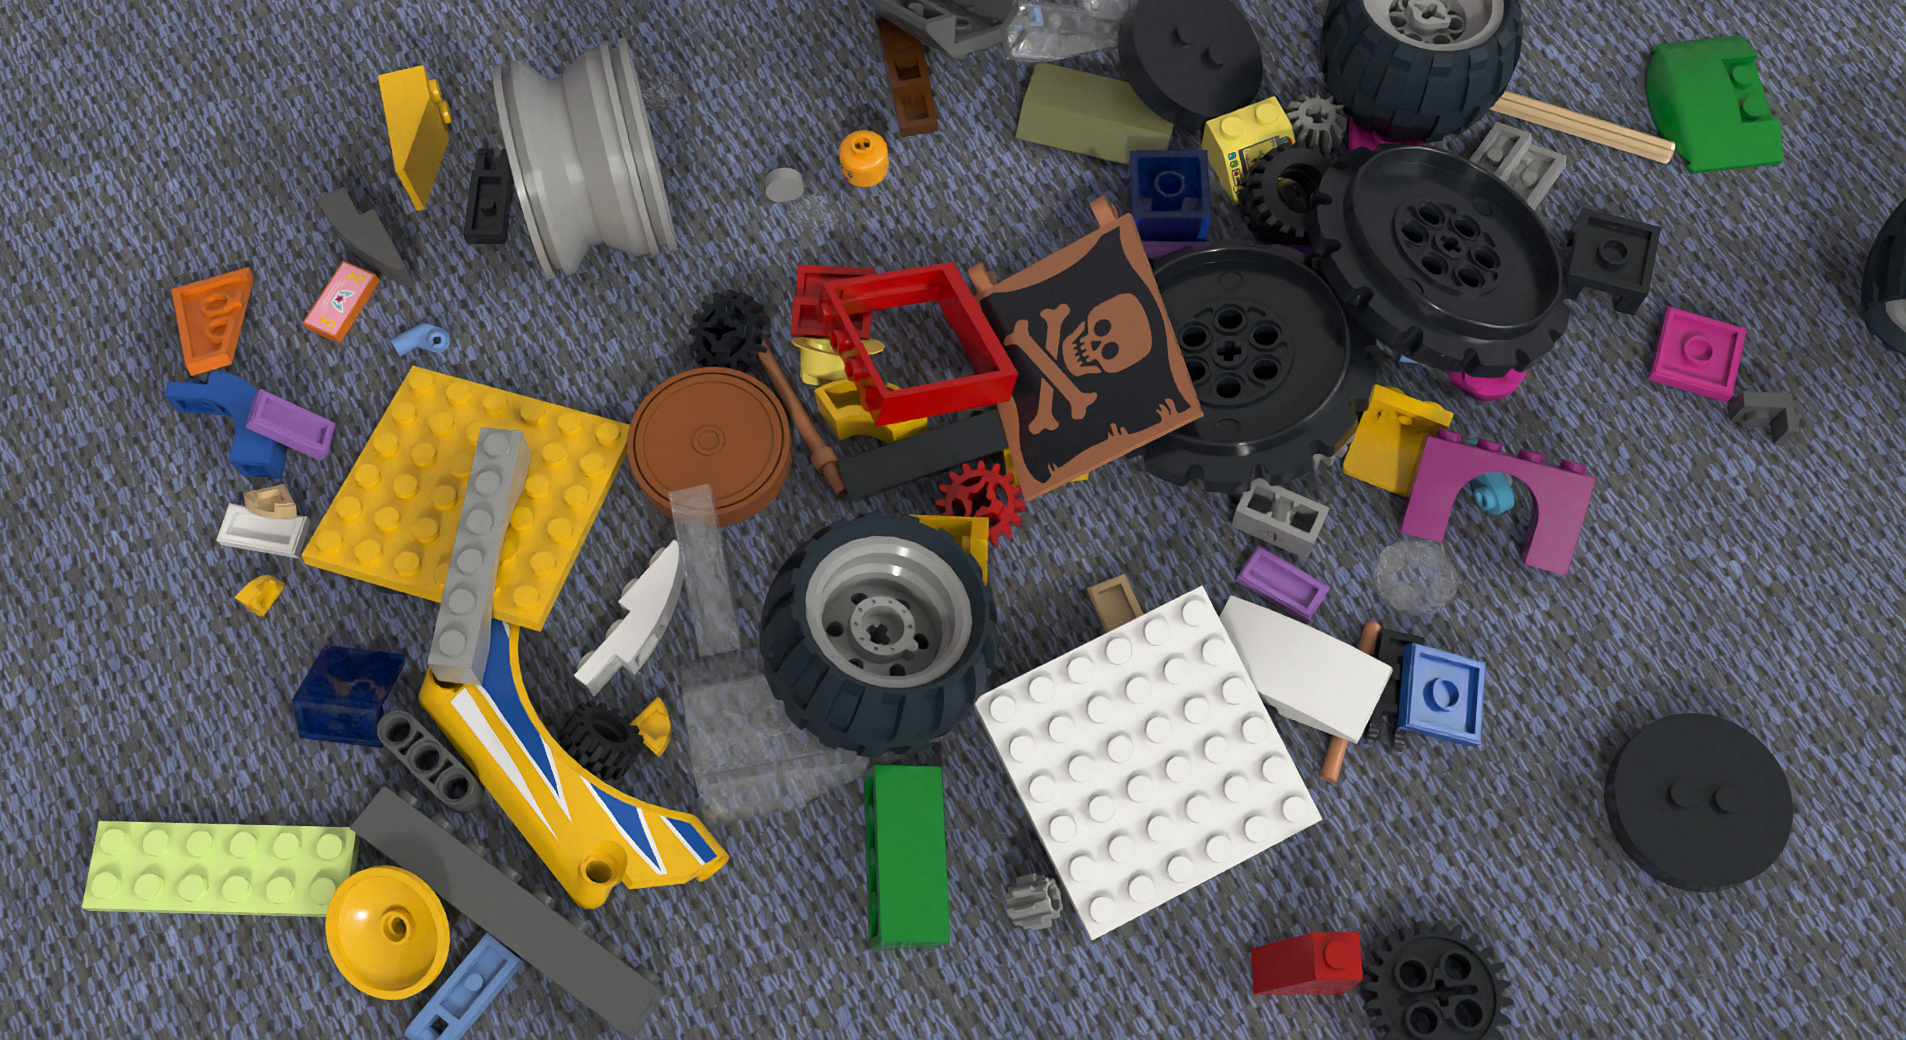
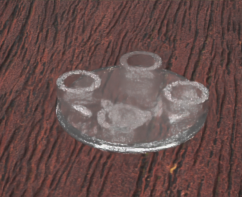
[1374,539,1458,616]

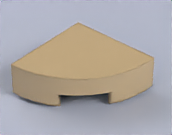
[243,484,298,519]

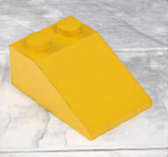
[378,65,453,211]

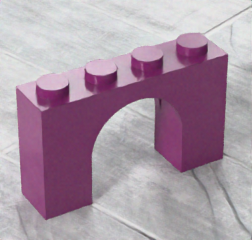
[1398,428,1596,575]

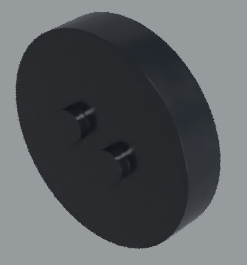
[1118,0,1263,130]
[1604,713,1793,892]

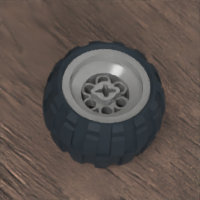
[1319,0,1524,144]

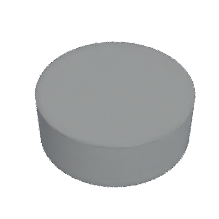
[764,168,804,202]

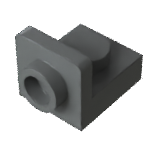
[1728,391,1800,445]

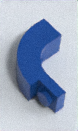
[164,370,287,479]

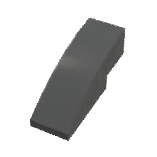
[316,187,416,288]

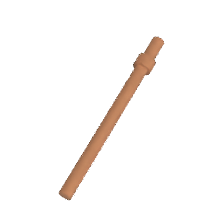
[743,313,848,497]

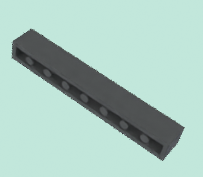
[350,786,666,1040]

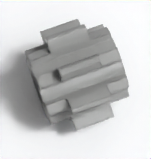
[1005,873,1063,931]

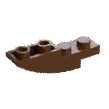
[875,17,938,137]

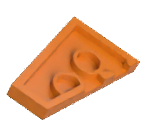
[171,267,254,376]

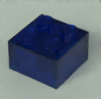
[1126,150,1211,242]

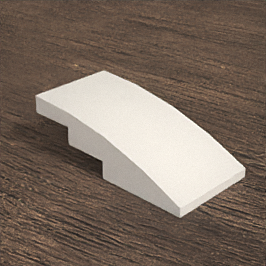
[1219,595,1393,744]

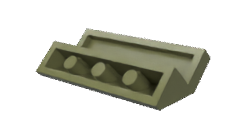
[1015,61,1176,173]

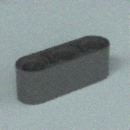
[377,710,484,814]

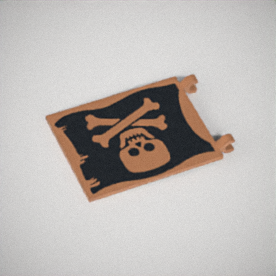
[968,194,1204,502]

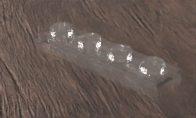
[668,484,744,657]

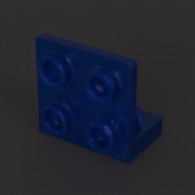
[292,645,405,748]

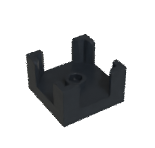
[1564,208,1661,316]

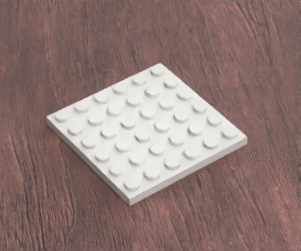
[974,586,1323,940]

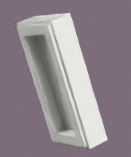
[216,503,311,558]

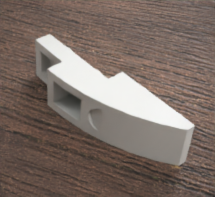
[574,540,686,697]

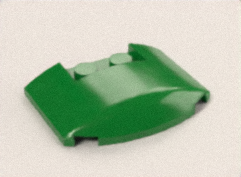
[1645,35,1783,174]

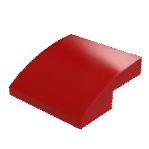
[790,265,876,340]

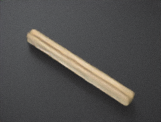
[1489,90,1676,164]

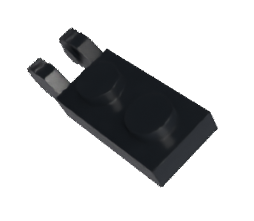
[463,148,513,244]
[1364,628,1425,752]

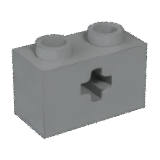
[1231,478,1330,559]

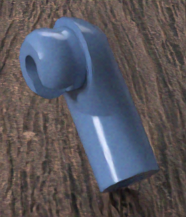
[390,323,450,357]

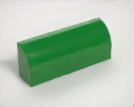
[863,765,950,950]

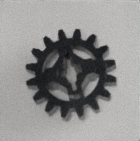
[688,289,772,373]

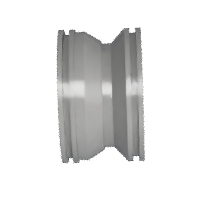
[492,37,678,280]

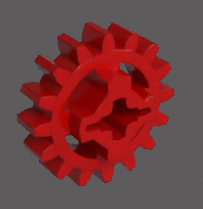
[936,461,1025,549]

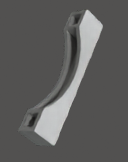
[427,427,531,686]

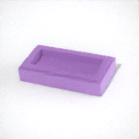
[245,389,336,461]
[1236,545,1330,624]

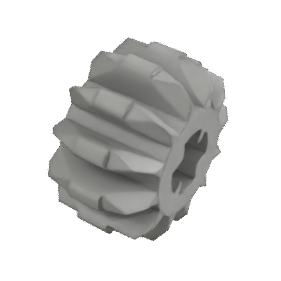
[1285,91,1347,155]

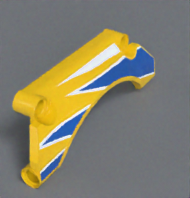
[418,618,729,909]

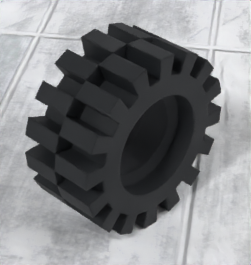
[558,701,644,780]

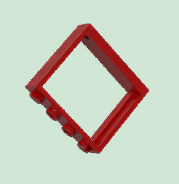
[815,262,1018,427]

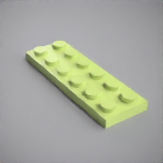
[82,821,360,917]

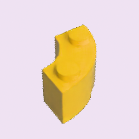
[814,379,928,445]

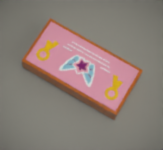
[302,261,380,344]

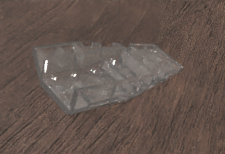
[682,648,953,826]

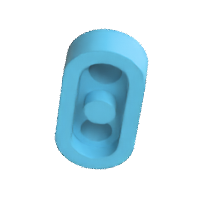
[1464,437,1514,515]

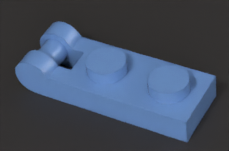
[404,932,524,1040]

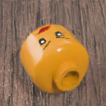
[838,130,889,188]

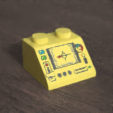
[1201,96,1296,206]

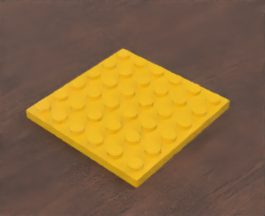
[301,365,630,632]

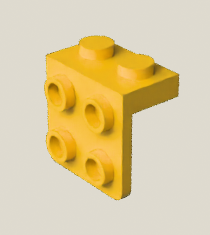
[1342,384,1454,497]

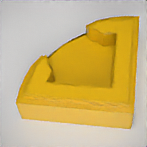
[235,575,285,617]
[630,697,672,758]

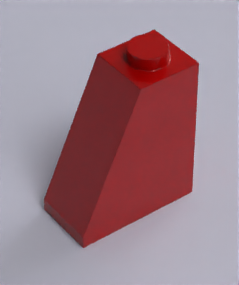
[1250,932,1363,995]

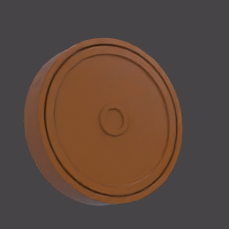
[627,367,793,528]

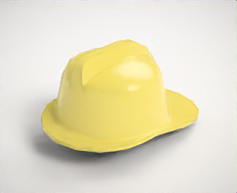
[791,337,885,386]

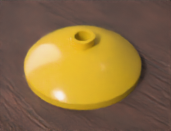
[325,865,450,1000]

